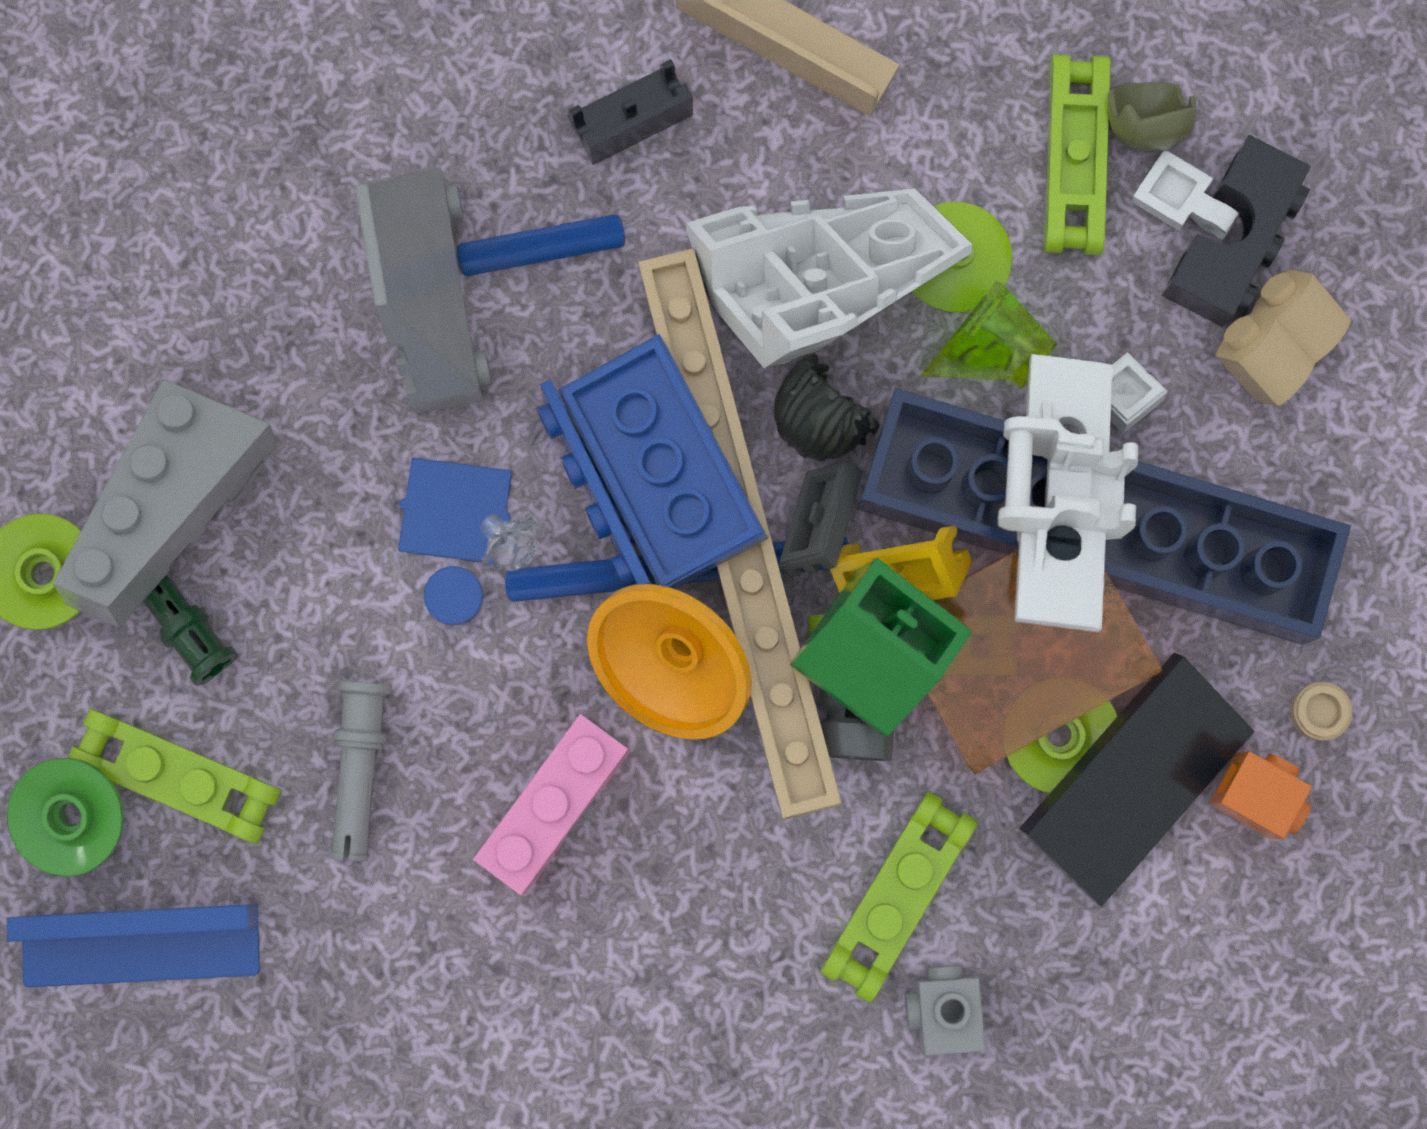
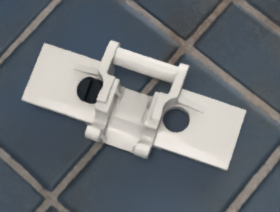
[998,354,1138,632]

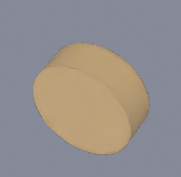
[1290,682,1352,741]

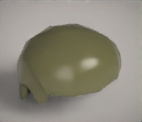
[1108,82,1197,152]

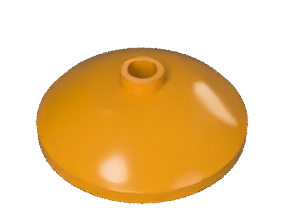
[587,584,752,739]

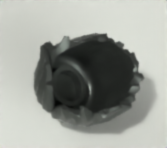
[773,353,880,461]

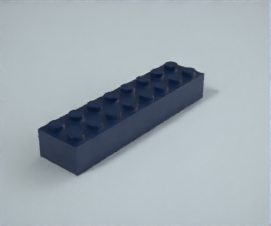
[857,388,1352,645]

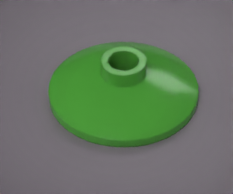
[7,758,124,876]

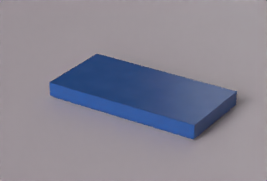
[558,334,768,589]

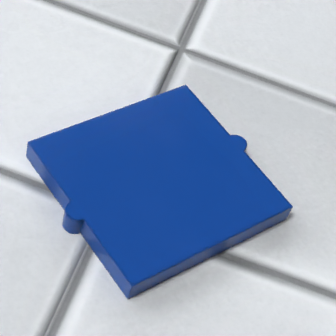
[398,457,512,565]

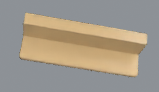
[676,0,900,117]

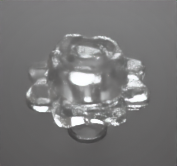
[480,513,540,573]

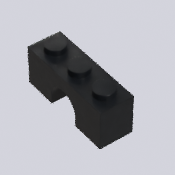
[1161,134,1311,327]

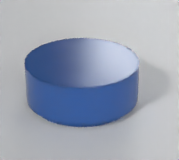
[424,566,484,626]

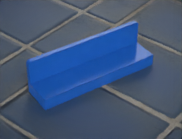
[7,904,260,987]

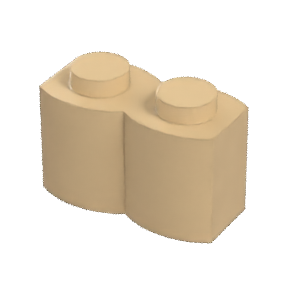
[1215,269,1351,407]

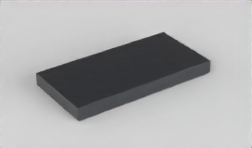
[1019,652,1255,907]

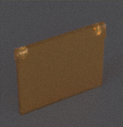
[928,548,1163,775]

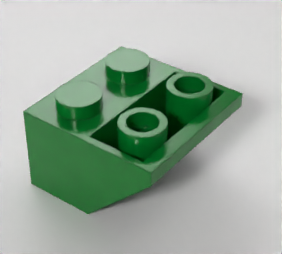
[789,557,973,737]

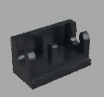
[567,59,693,165]

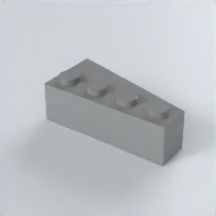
[53,379,277,628]

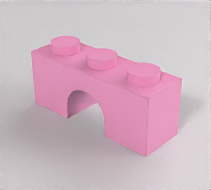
[473,714,631,895]

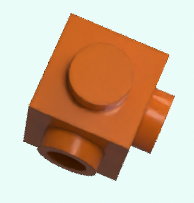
[1208,751,1312,839]

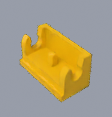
[830,526,972,600]

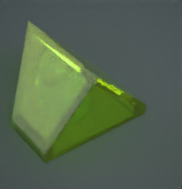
[920,281,1057,389]

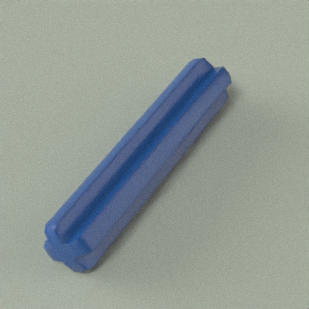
[457,214,625,276]

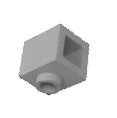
[905,965,986,1056]

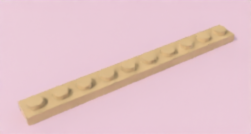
[638,248,841,821]

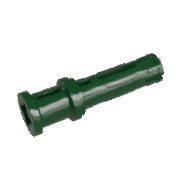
[143,575,238,686]

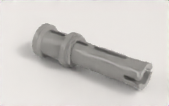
[330,681,392,861]

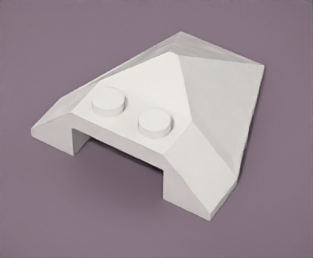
[686,188,972,368]

